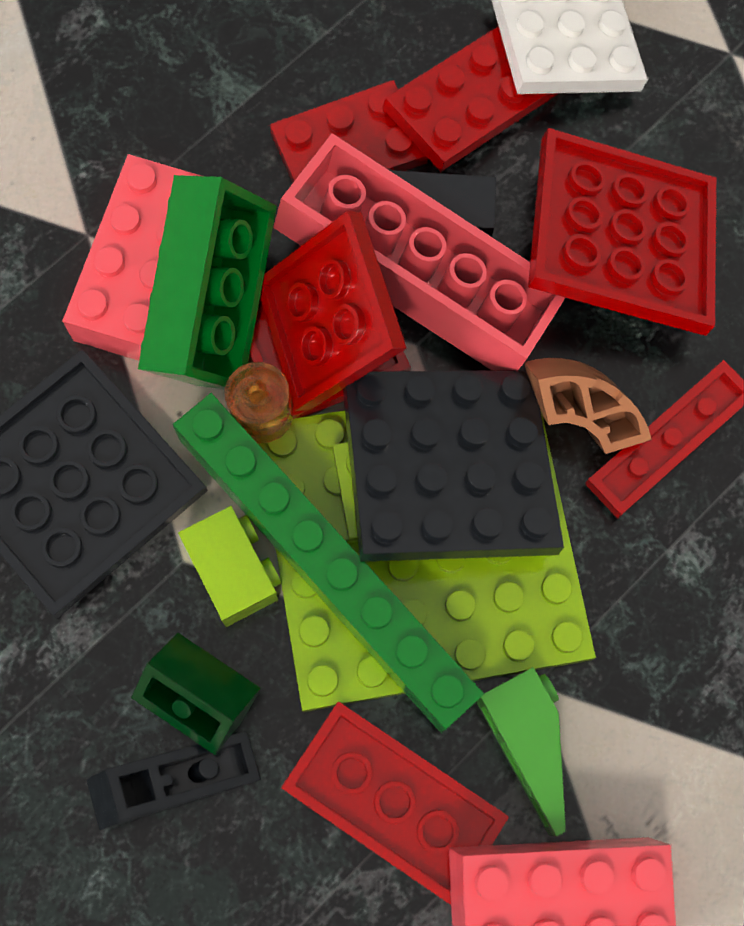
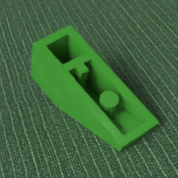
[476,667,566,837]

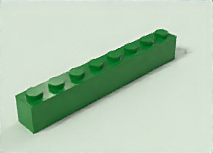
[173,393,484,733]

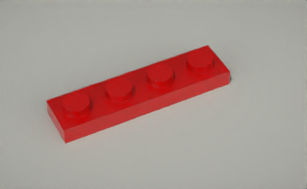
[585,360,744,519]

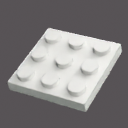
[492,0,648,94]

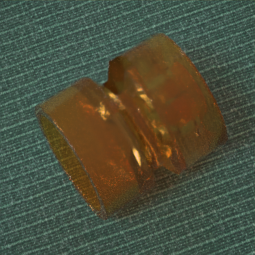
[225,362,293,443]

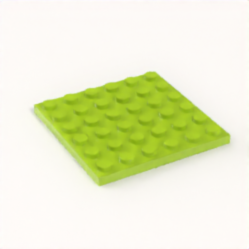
[255,410,596,712]

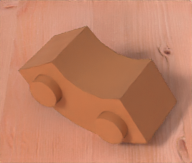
[524,358,652,454]

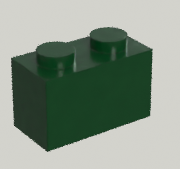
[131,633,261,755]

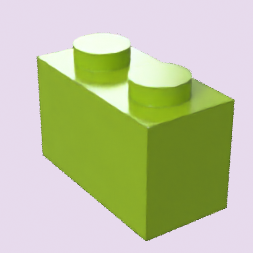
[178,506,282,627]

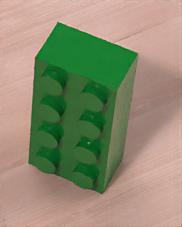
[138,175,277,392]

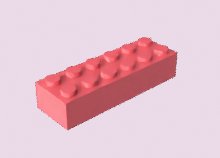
[273,133,565,372]

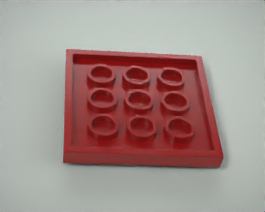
[528,128,716,336]

